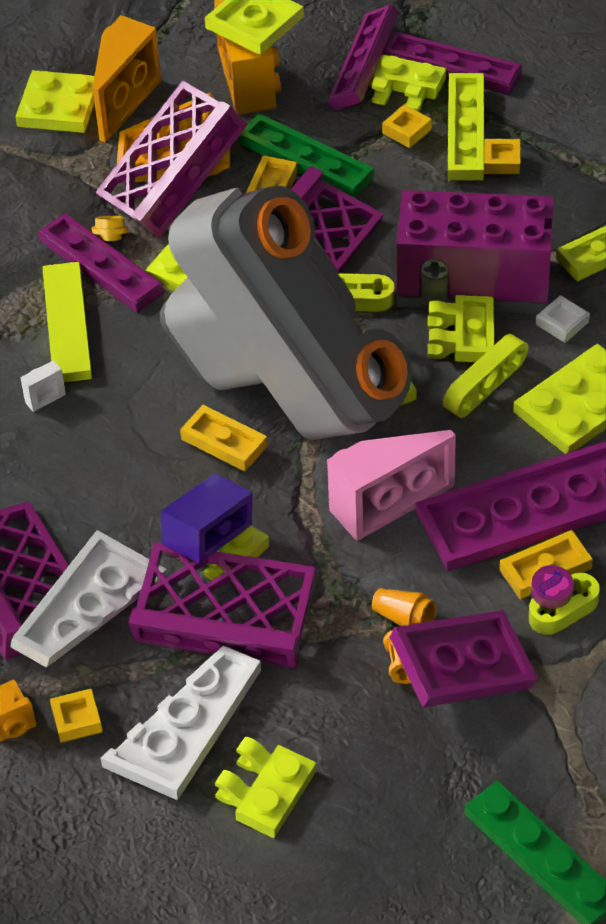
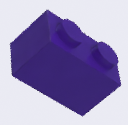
[161,473,253,564]

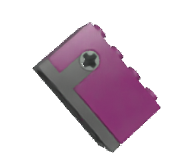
[396,190,554,314]

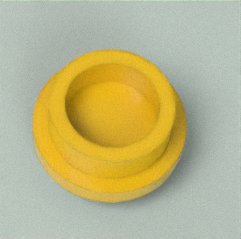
[92,216,129,241]

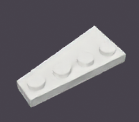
[10,530,167,668]
[101,645,261,800]

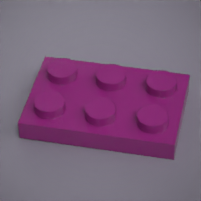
[389,610,538,708]

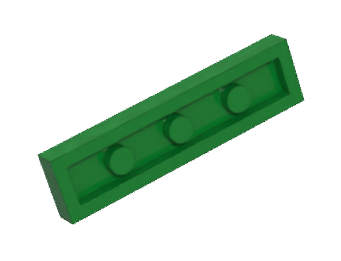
[238,113,374,198]
[465,780,606,924]

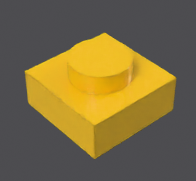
[382,104,432,148]
[484,139,520,174]
[50,689,102,743]

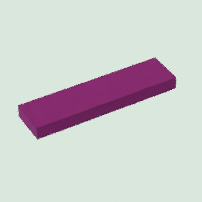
[327,4,399,111]
[382,32,522,95]
[38,213,164,313]

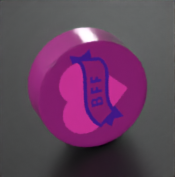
[530,565,574,609]

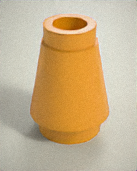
[372,588,437,626]

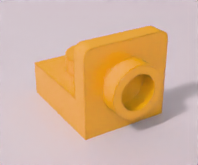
[0,679,36,742]

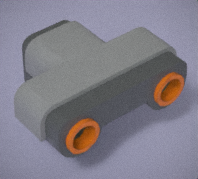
[160,186,412,440]

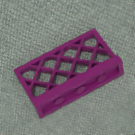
[95,80,248,238]
[291,166,384,274]
[0,501,69,660]
[129,542,316,668]

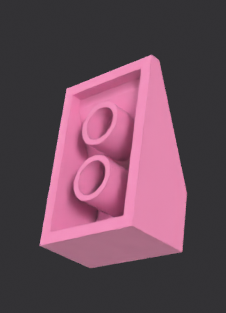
[327,430,456,541]

